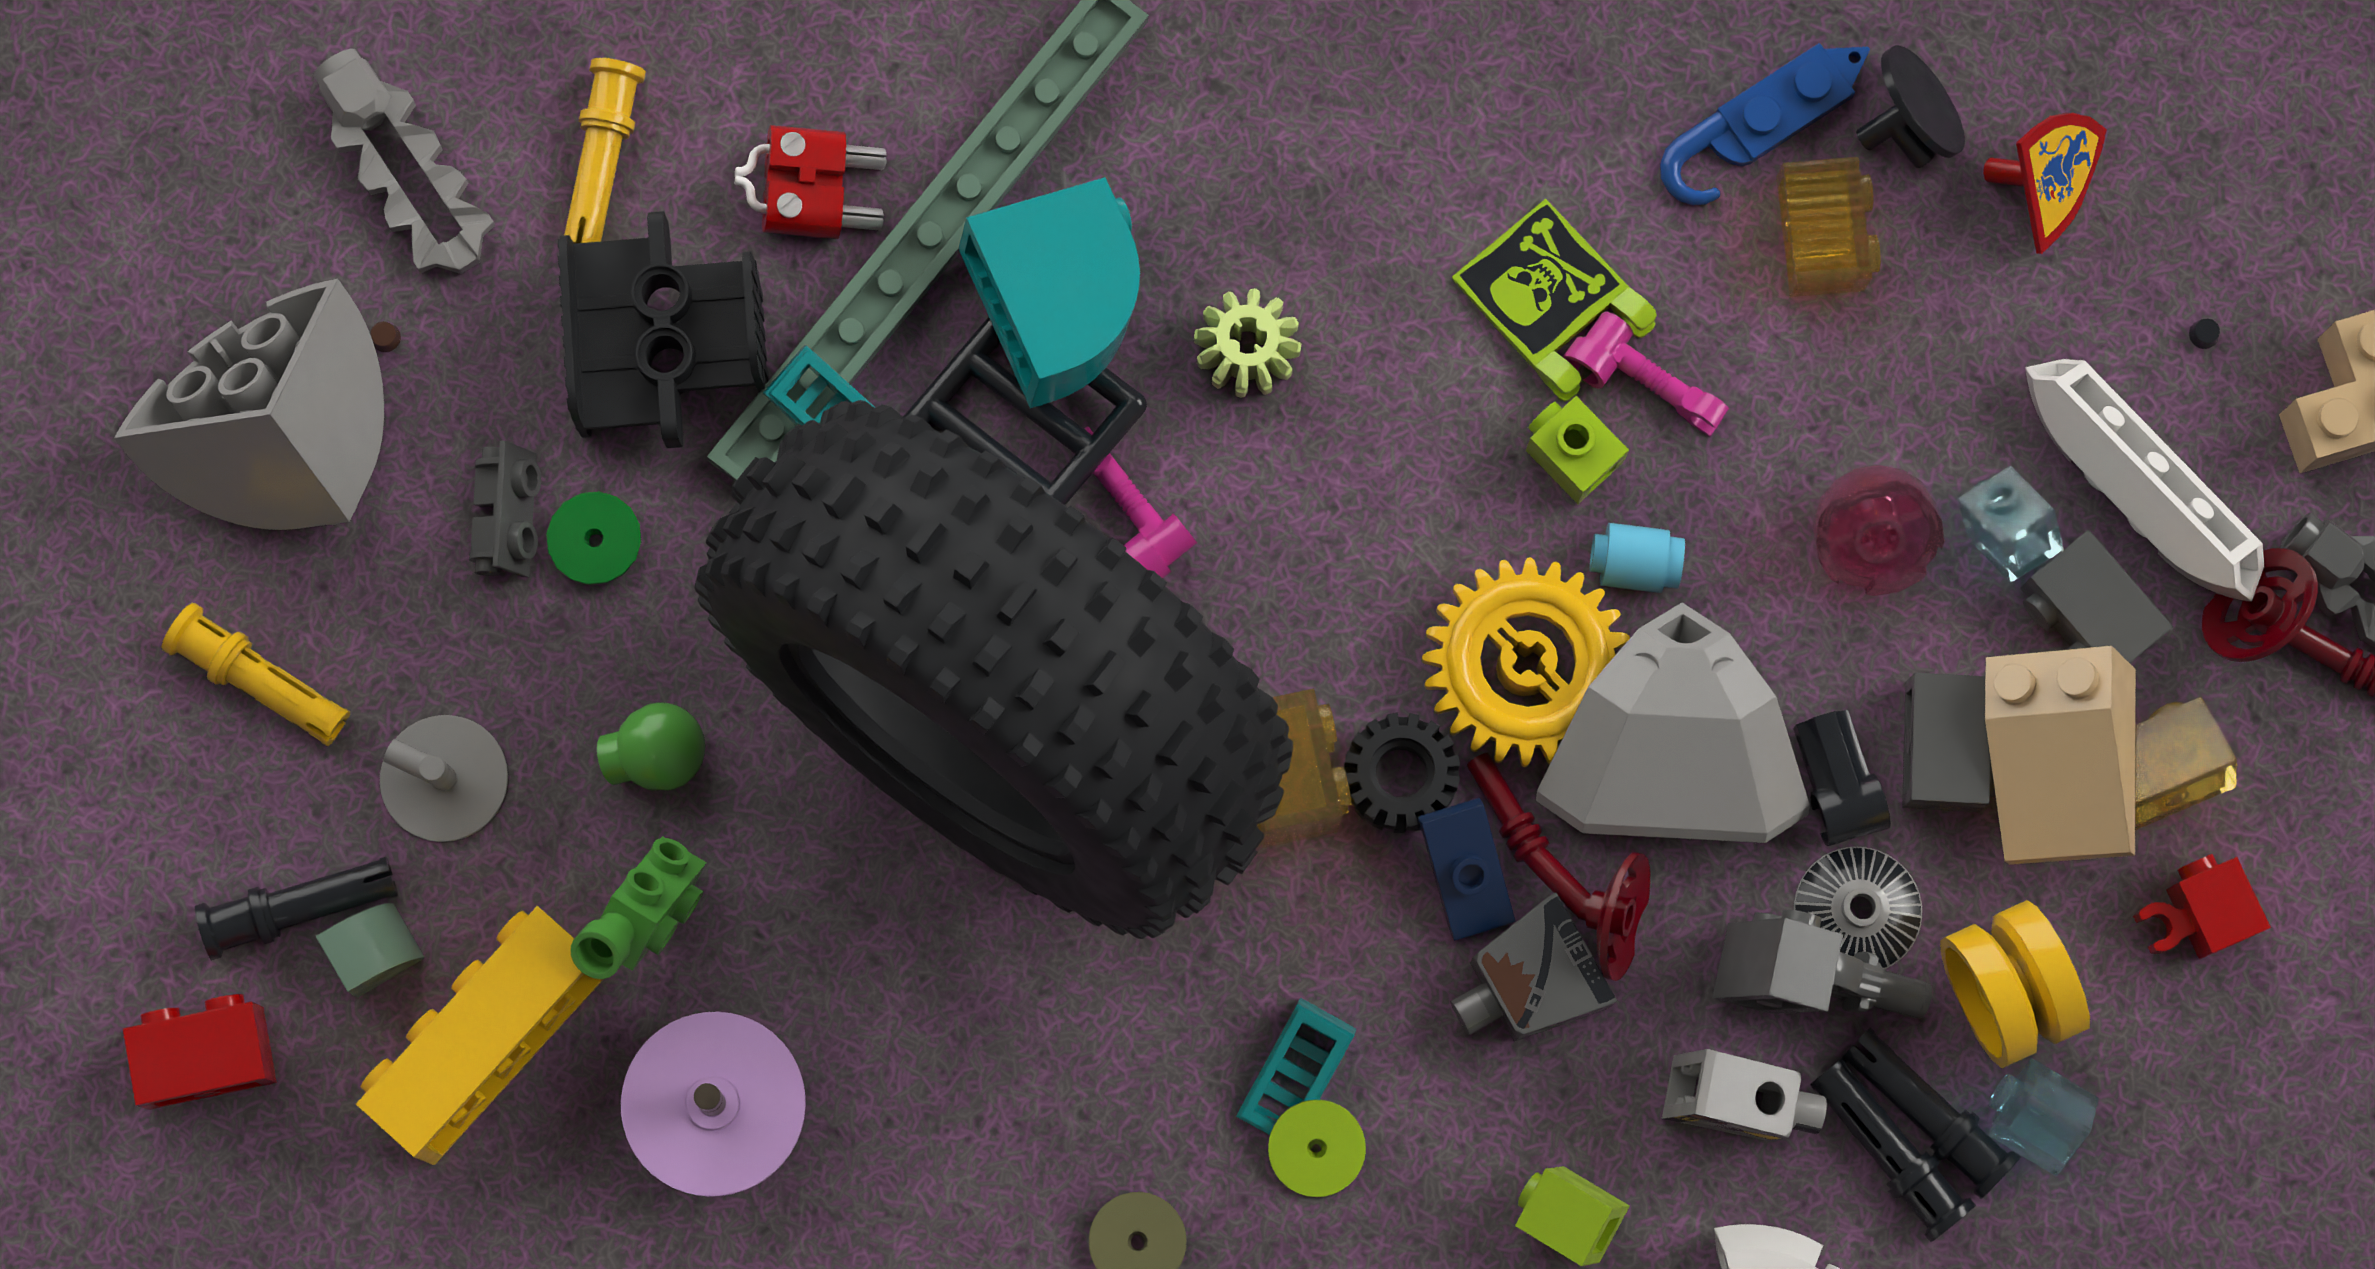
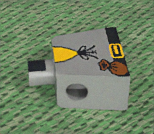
[1662,1049,1827,1140]

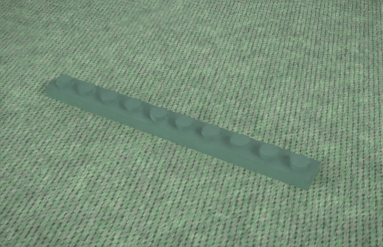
[707,0,1149,482]

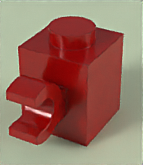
[2133,854,2271,960]

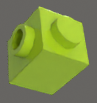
[1526,396,1629,504]
[1515,1166,1630,1266]

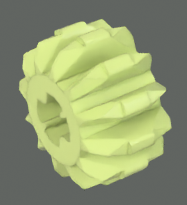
[1194,288,1301,398]

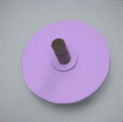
[621,1012,806,1197]

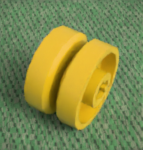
[1940,900,2090,1068]

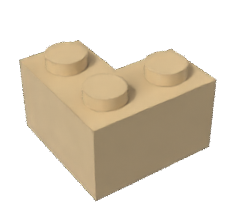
[2279,310,2375,473]

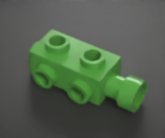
[570,836,706,979]

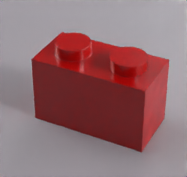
[122,994,277,1110]

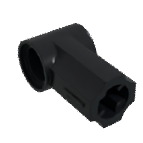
[1793,709,1891,846]

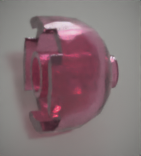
[1813,464,1945,596]

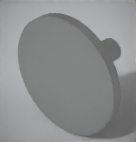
[380,715,508,842]

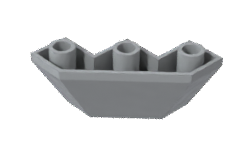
[1536,603,1810,843]

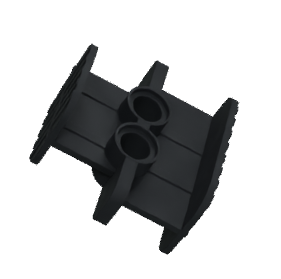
[558,211,769,449]

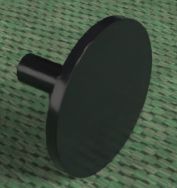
[1856,45,1965,168]

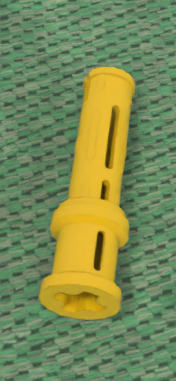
[564,58,646,244]
[161,603,350,746]

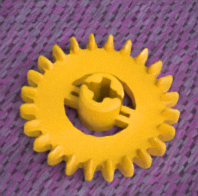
[1422,557,1630,767]

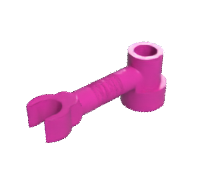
[1563,312,1729,437]
[1084,426,1197,578]

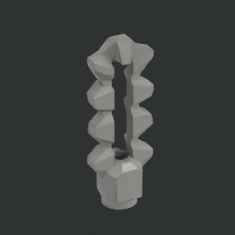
[313,49,495,274]

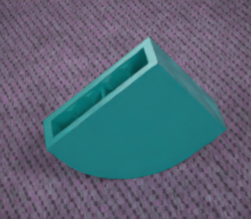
[958,177,1140,408]

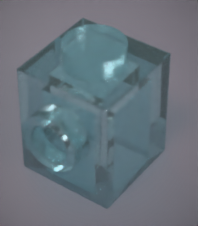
[1958,466,2064,583]
[1988,1058,2099,1177]

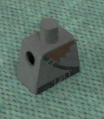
[1450,893,1617,1042]

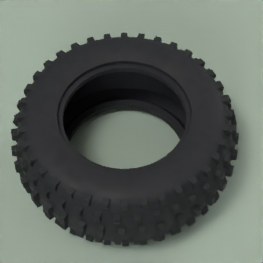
[695,400,1293,939]

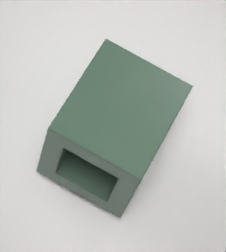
[316,903,425,998]

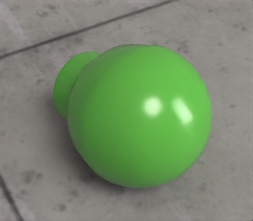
[597,702,706,791]

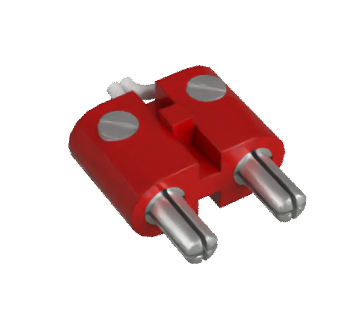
[734,125,887,239]

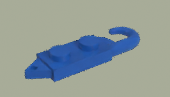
[1660,43,1870,205]

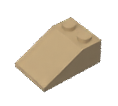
[1985,646,2136,865]

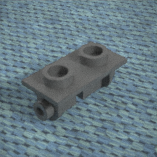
[469,441,541,577]

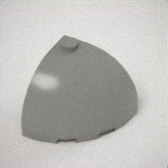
[114,279,384,530]

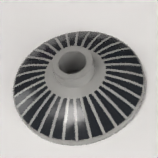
[1794,847,1922,969]

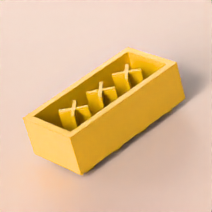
[356,906,604,1165]

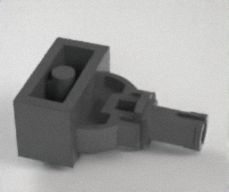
[1712,910,1932,1019]

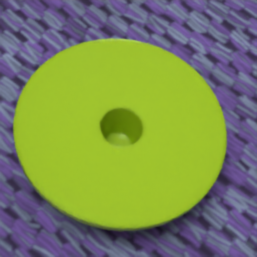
[1268,1100,1366,1197]

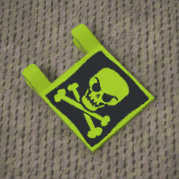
[1452,199,1657,402]

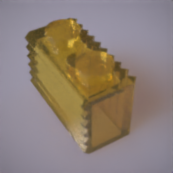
[1776,157,1881,297]

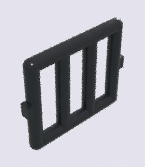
[903,317,1147,505]

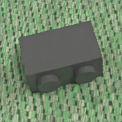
[2020,529,2173,663]
[1902,672,1996,812]

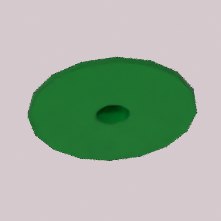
[546,491,642,585]

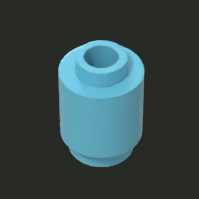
[1589,523,1685,593]

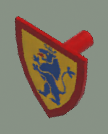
[1983,112,2107,254]

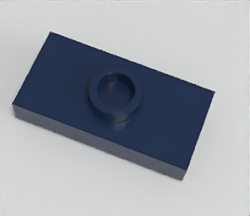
[1418,798,1516,941]

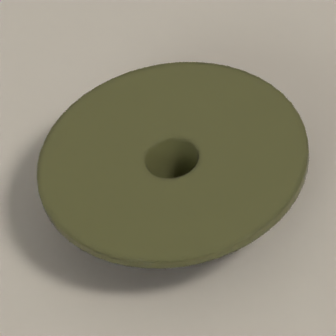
[1089,1192,1187,1269]

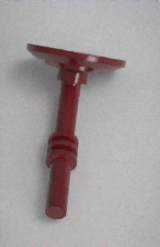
[2202,548,2375,697]
[1467,753,1650,981]

